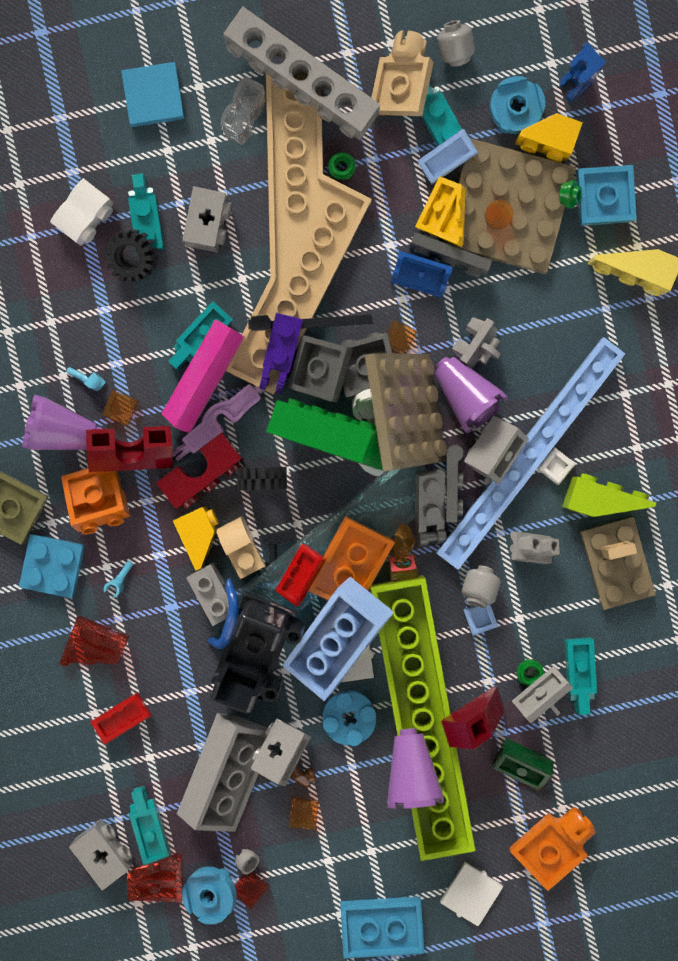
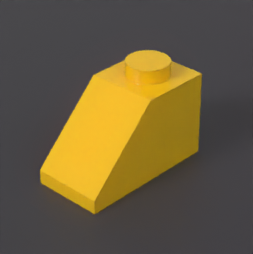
[173,506,219,570]

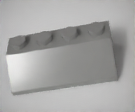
[177,713,267,832]

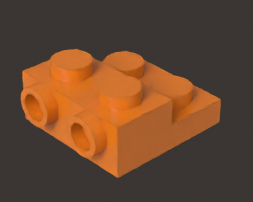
[61,468,130,534]

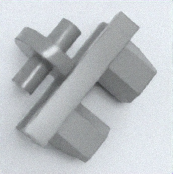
[452,317,501,369]
[510,531,560,564]

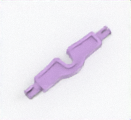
[173,384,264,462]

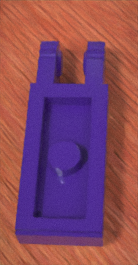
[259,313,303,394]

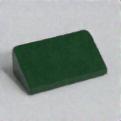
[492,738,554,791]

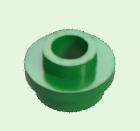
[329,152,356,181]
[559,180,582,209]
[516,659,544,687]

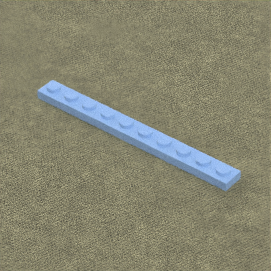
[436,337,625,570]

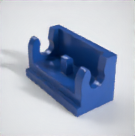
[559,42,606,103]
[390,251,453,298]

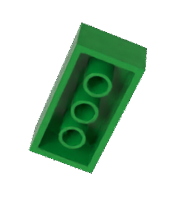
[266,398,386,472]

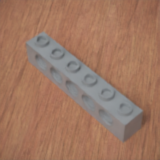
[223,6,380,140]

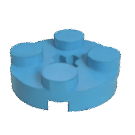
[489,76,545,134]
[322,689,376,746]
[182,866,237,924]

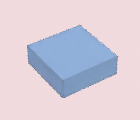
[463,604,498,636]

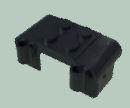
[211,591,306,714]

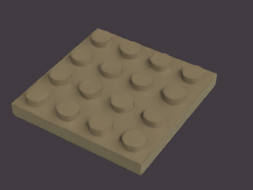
[442,138,576,274]
[365,353,447,472]

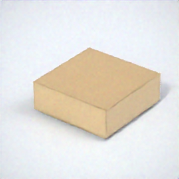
[601,541,637,560]

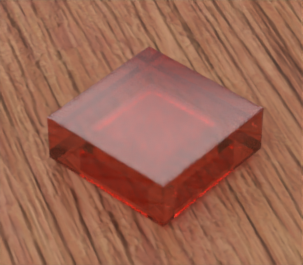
[234,872,268,908]

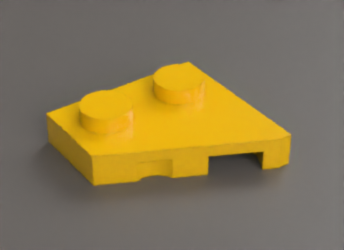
[415,176,466,248]

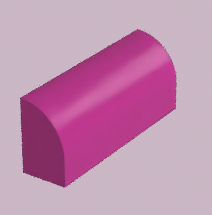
[161,319,245,433]

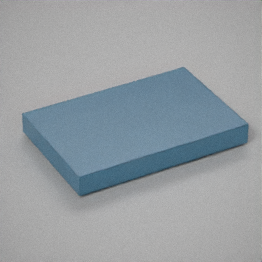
[340,896,424,959]

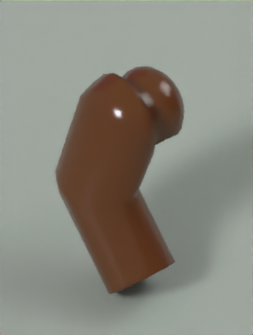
[290,763,317,787]

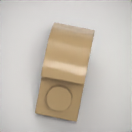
[217,516,266,579]

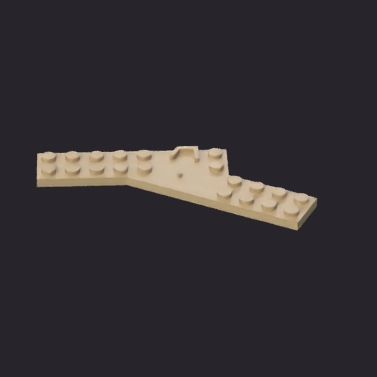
[226,73,372,395]

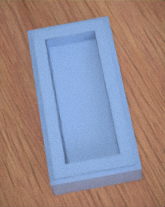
[417,129,479,184]

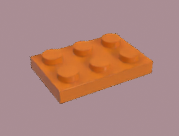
[309,516,395,601]

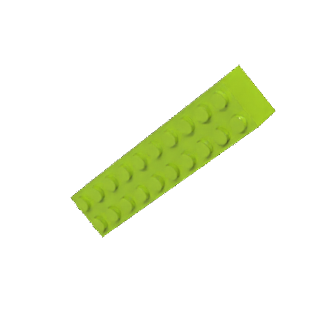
[370,575,475,861]

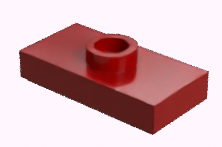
[275,544,327,606]
[90,692,152,745]

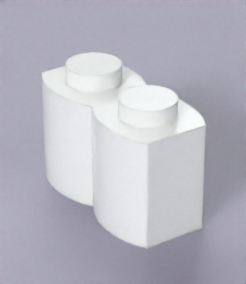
[50,178,113,246]

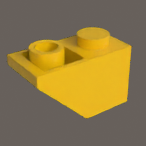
[515,113,583,162]

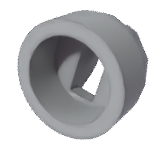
[235,849,259,874]

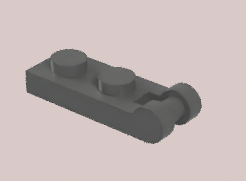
[446,445,464,522]
[415,469,446,547]

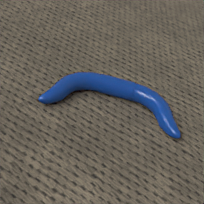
[207,579,239,649]

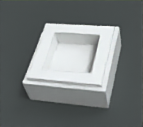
[537,447,576,485]

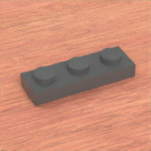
[409,232,492,277]

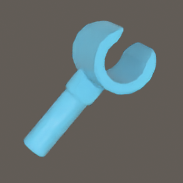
[67,367,106,391]
[104,560,133,598]

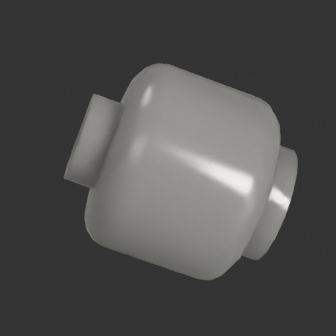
[437,20,475,66]
[461,565,501,608]

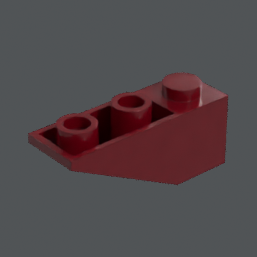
[441,686,504,750]

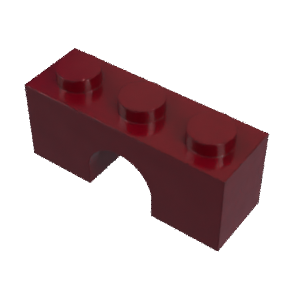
[86,426,173,472]
[156,433,244,510]

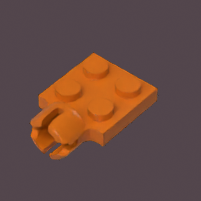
[509,807,596,891]

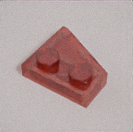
[59,615,130,666]
[127,852,183,902]

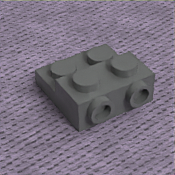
[340,332,393,401]
[287,335,353,403]

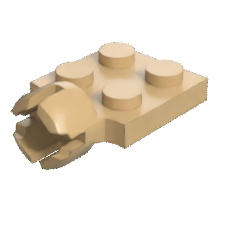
[372,31,434,116]

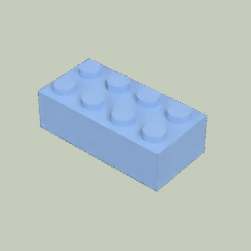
[282,577,394,701]

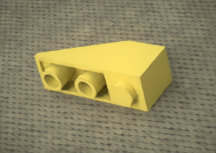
[588,249,678,296]

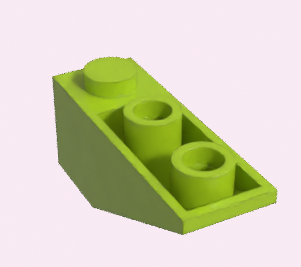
[562,473,656,517]

